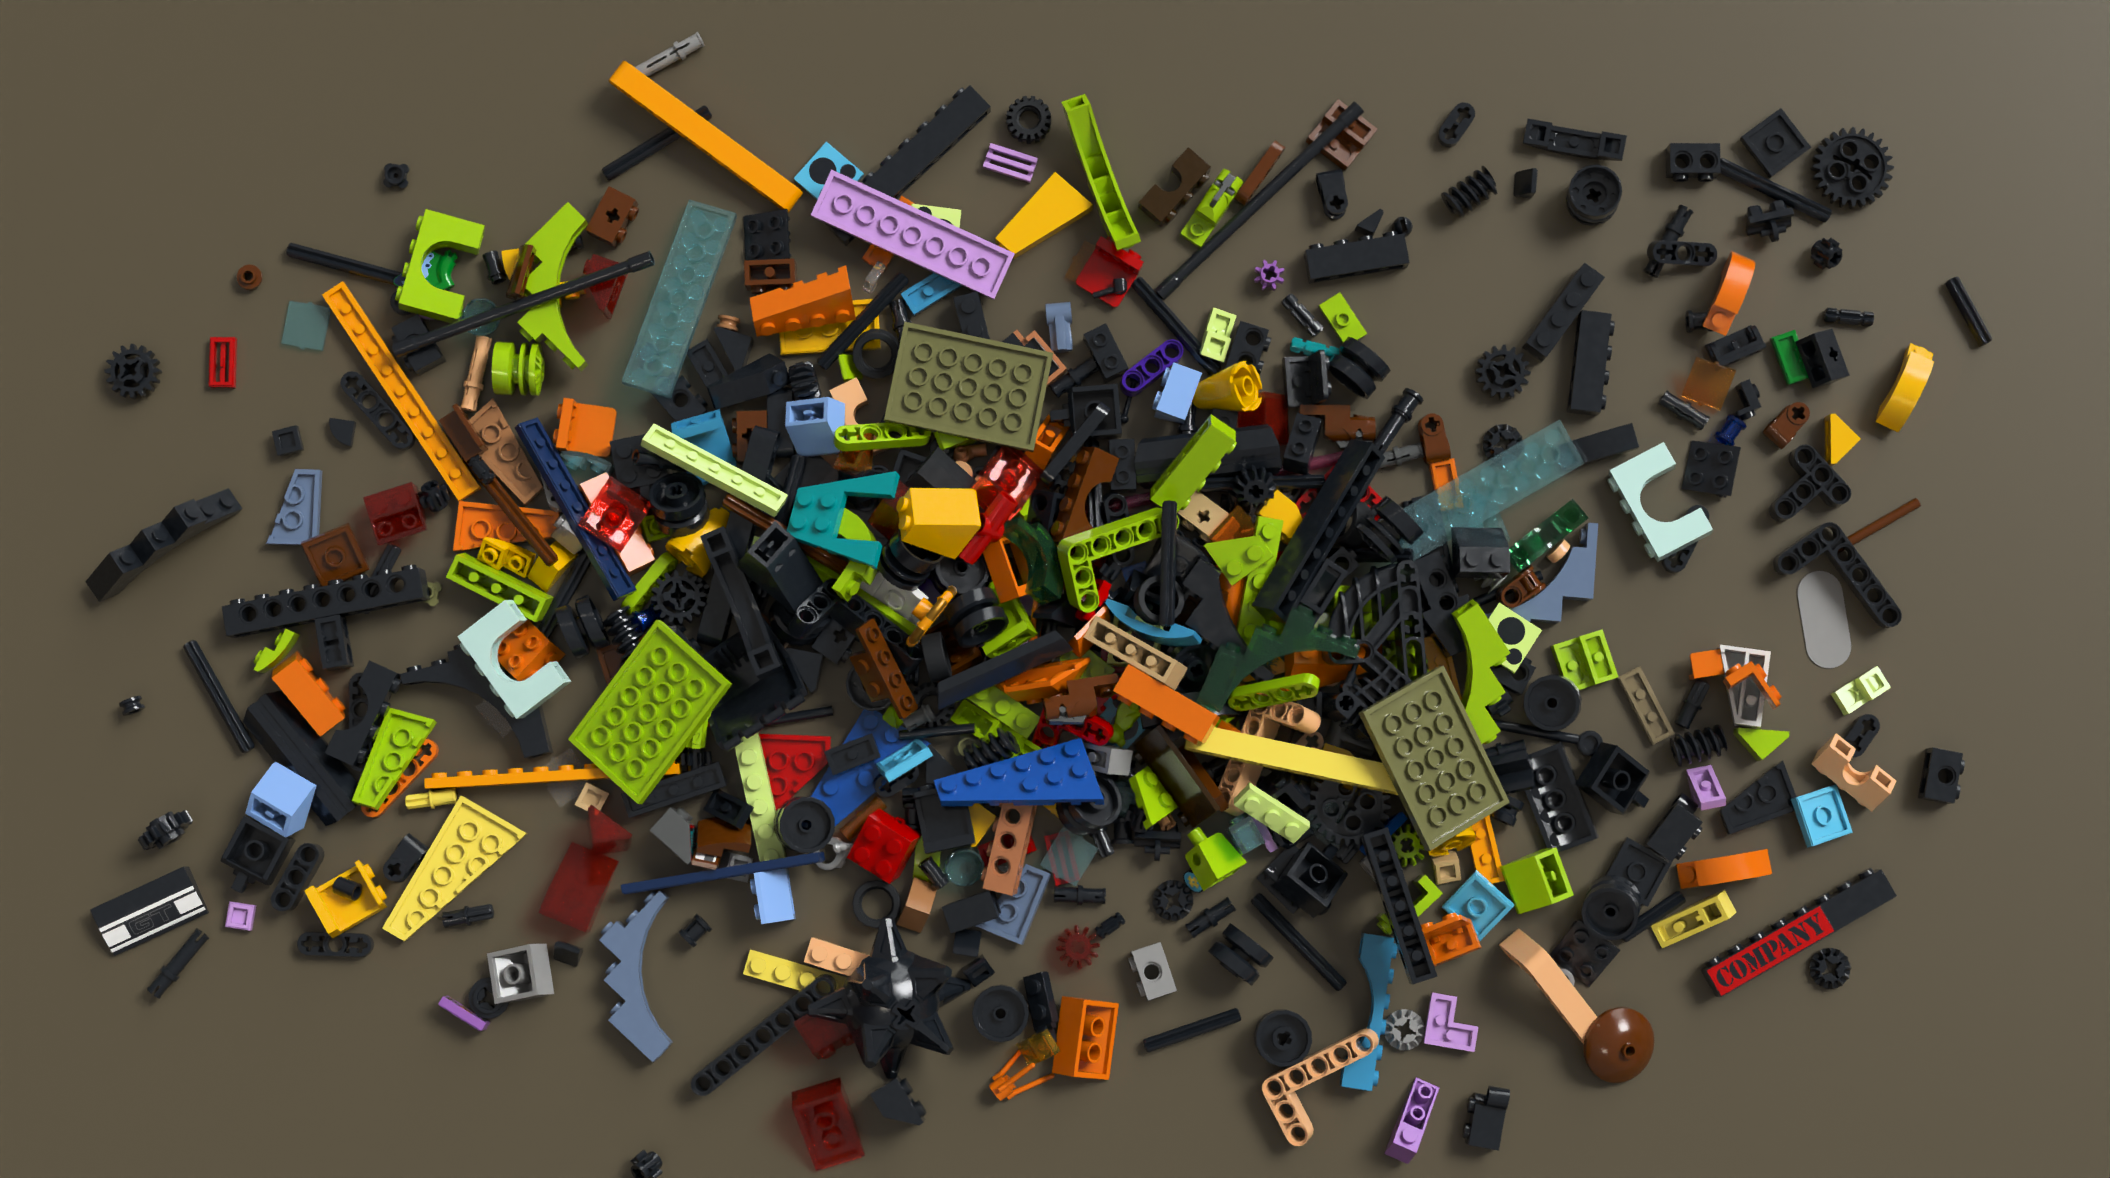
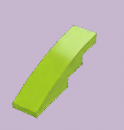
[950,699,1042,758]

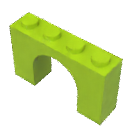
[395,209,485,323]

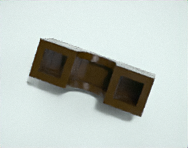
[1138,147,1211,227]

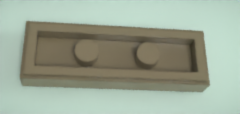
[1616,666,1675,745]

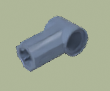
[1045,302,1073,353]

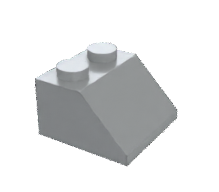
[487,943,554,1004]

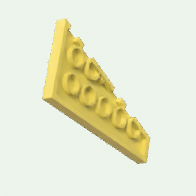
[382,795,528,941]

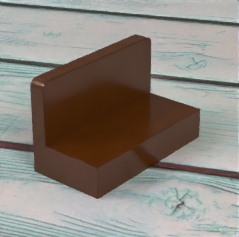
[439,403,489,463]

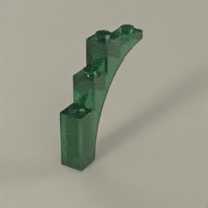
[1196,605,1360,713]

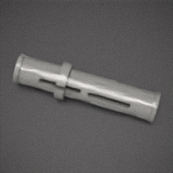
[635,32,705,77]

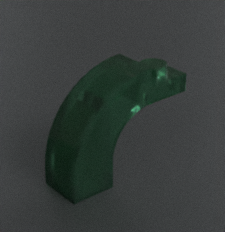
[1509,499,1589,573]
[1003,516,1064,605]

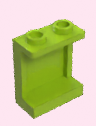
[982,582,1038,658]
[1376,875,1443,935]

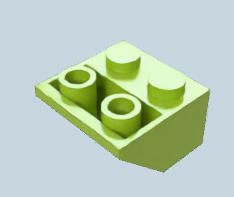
[1500,847,1574,914]

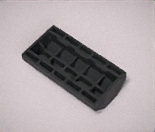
[904,447,1013,527]

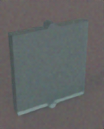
[282,301,331,351]
[1040,827,1099,887]

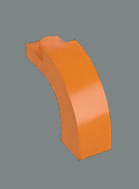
[1702,251,1755,336]
[1676,849,1772,889]

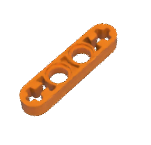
[361,739,439,818]

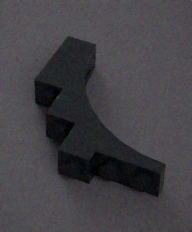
[85,488,242,602]
[400,644,553,759]

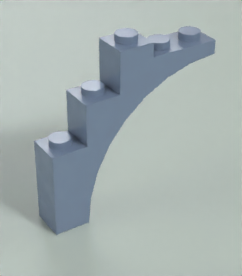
[599,891,673,1062]

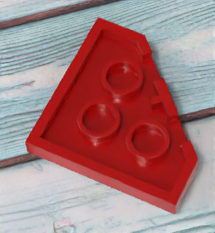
[759,734,831,811]

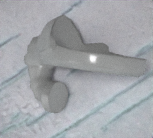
[813,837,853,870]

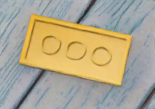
[779,299,881,356]

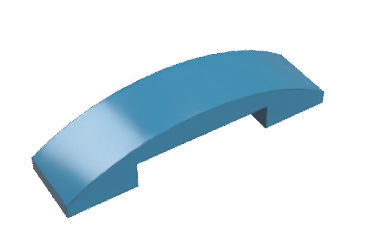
[1105,598,1202,647]

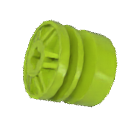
[492,342,545,396]

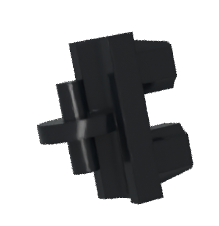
[1745,200,1794,242]
[1134,821,1181,861]

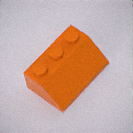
[1052,996,1119,1080]

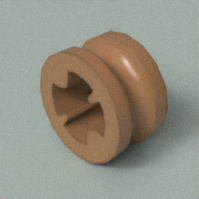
[716,315,740,332]

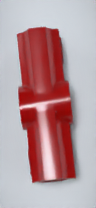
[958,491,1019,565]

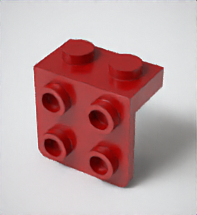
[1076,236,1144,308]

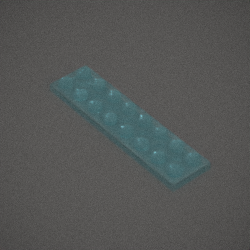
[622,200,737,398]
[1399,420,1584,561]

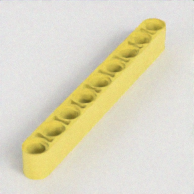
[1184,727,1398,795]

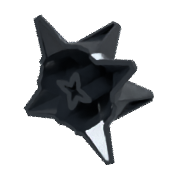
[808,916,970,1079]

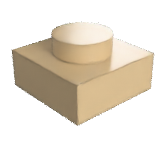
[575,782,609,816]

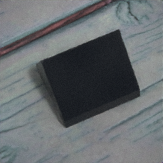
[961,954,995,987]

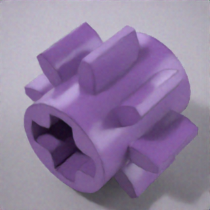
[1254,260,1284,291]

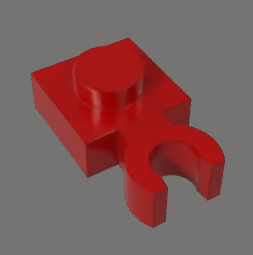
[1075,579,1112,622]

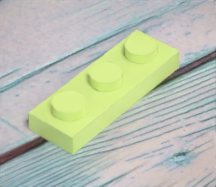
[1234,782,1310,844]

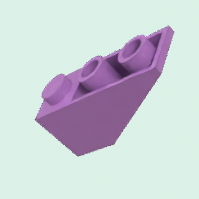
[1384,1077,1439,1164]

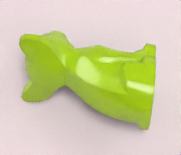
[1099,702,1140,748]

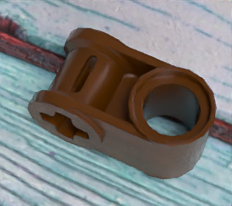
[1762,402,1810,449]
[1417,413,1451,464]
[1495,565,1546,608]

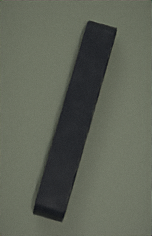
[691,974,837,1096]

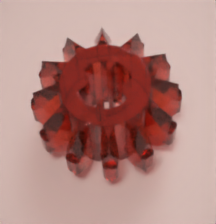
[1056,925,1100,969]

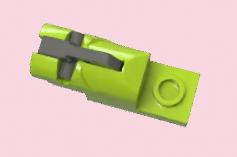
[1180,169,1244,248]

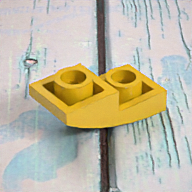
[477,537,536,578]

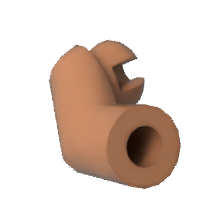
[953,443,987,462]

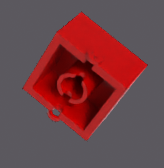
[847,808,922,884]

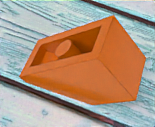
[1020,415,1070,473]

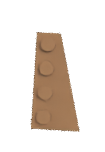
[469,398,544,505]

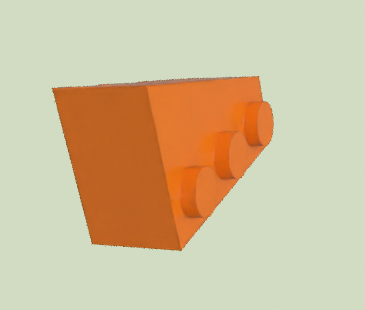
[271,650,346,737]

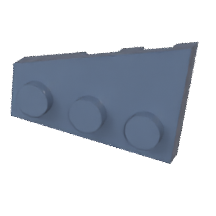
[266,469,323,545]
[975,864,1051,945]

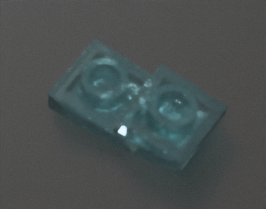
[560,451,615,476]

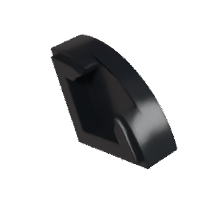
[329,418,356,447]

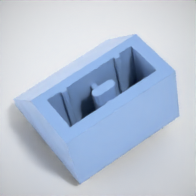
[1152,363,1202,424]
[785,397,845,457]
[245,762,316,838]
[750,869,796,924]

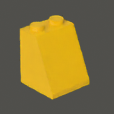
[896,488,981,559]

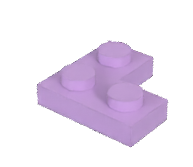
[1423,992,1478,1052]

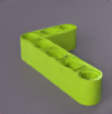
[1057,507,1179,613]

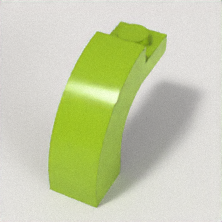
[832,508,878,602]

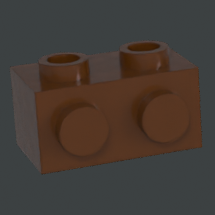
[744,259,797,294]

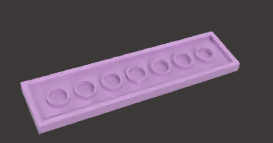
[811,169,1015,300]

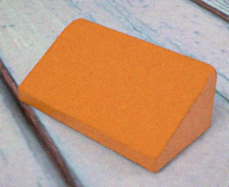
[1068,605,1111,658]

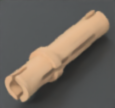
[460,335,492,412]

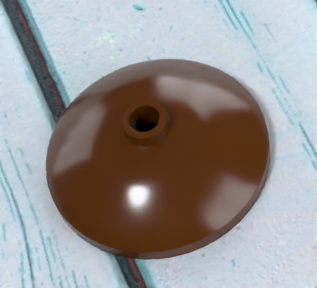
[1583,1007,1654,1083]

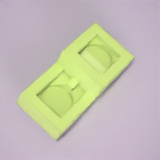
[1200,307,1237,363]
[1831,666,1891,716]

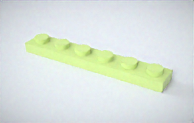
[640,424,788,517]
[735,732,786,862]

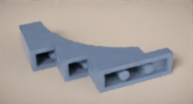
[1485,523,1598,624]

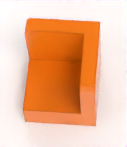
[1689,649,1724,680]

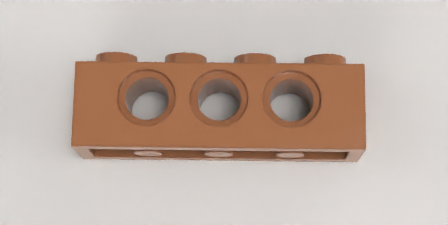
[981,803,1038,896]

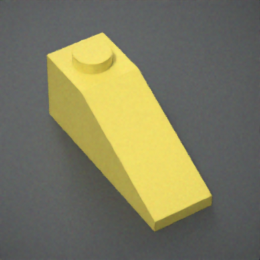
[1651,890,1736,948]

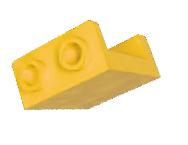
[304,860,387,938]

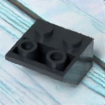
[870,1076,927,1125]

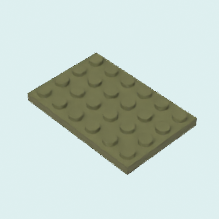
[884,321,1053,452]
[1359,665,1509,851]

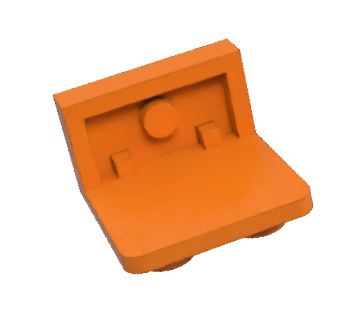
[553,398,617,458]
[498,617,565,681]
[1723,661,1782,710]
[1421,913,1481,966]

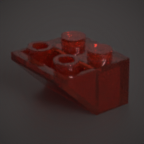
[363,482,427,546]

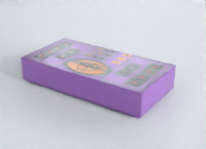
[438,995,490,1031]

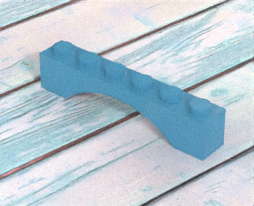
[1339,933,1397,1091]

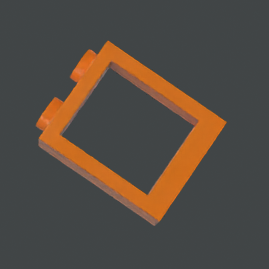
[983,528,1050,604]

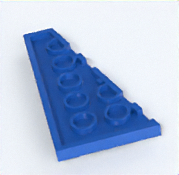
[801,709,931,828]
[934,738,1104,806]

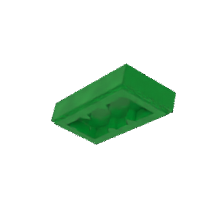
[1770,330,1809,386]

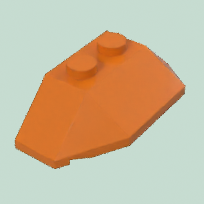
[995,657,1091,704]

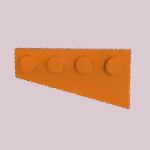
[453,501,561,552]

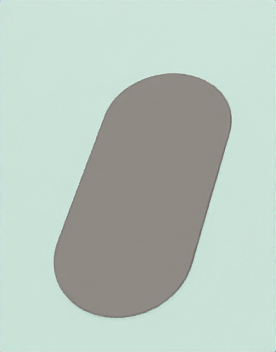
[1797,571,1851,668]

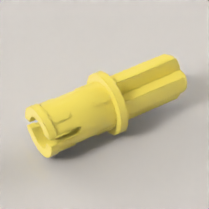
[405,788,457,809]

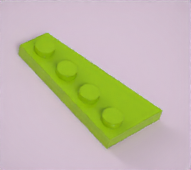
[352,708,437,810]

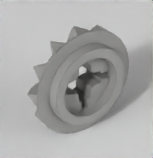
[1384,1009,1425,1050]

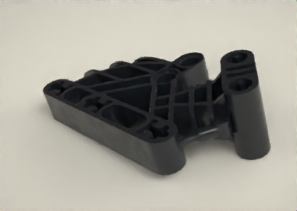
[1322,560,1427,741]

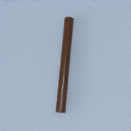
[1837,498,1921,554]

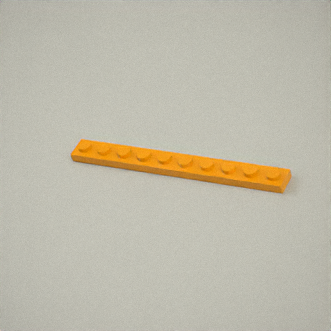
[322,281,481,501]
[1424,637,1505,884]
[424,761,682,789]

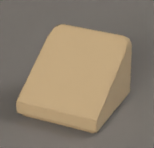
[1431,850,1461,885]

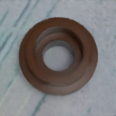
[237,264,263,290]

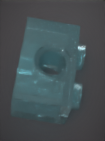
[1226,814,1265,855]

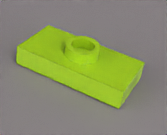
[1318,292,1367,344]

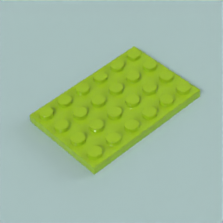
[568,620,732,804]

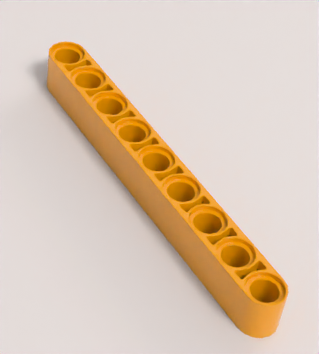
[608,60,803,213]

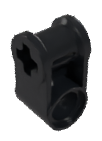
[1316,169,1348,220]
[383,833,429,882]

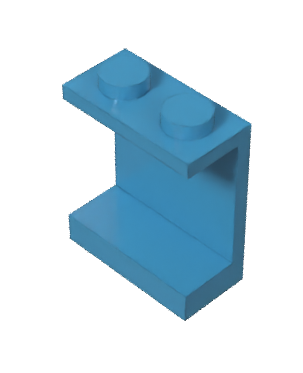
[671,409,737,485]

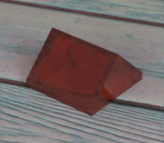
[1238,392,1289,446]
[587,805,632,856]

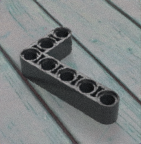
[1773,522,1902,628]
[788,578,924,675]

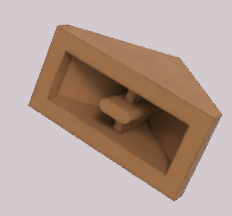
[897,877,937,933]

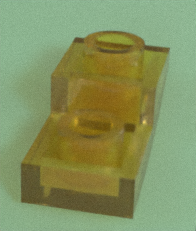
[1016,1029,1060,1065]

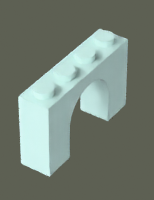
[1607,442,1713,562]
[457,600,572,719]

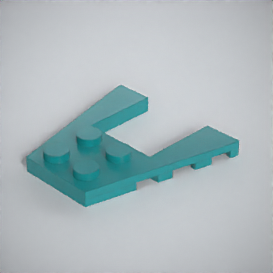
[787,471,900,569]

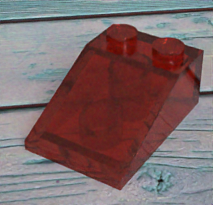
[968,446,1043,526]
[538,842,619,932]
[791,1077,865,1171]

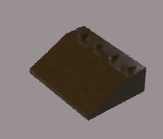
[1132,725,1221,829]

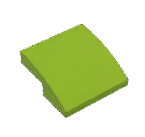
[1550,629,1618,690]

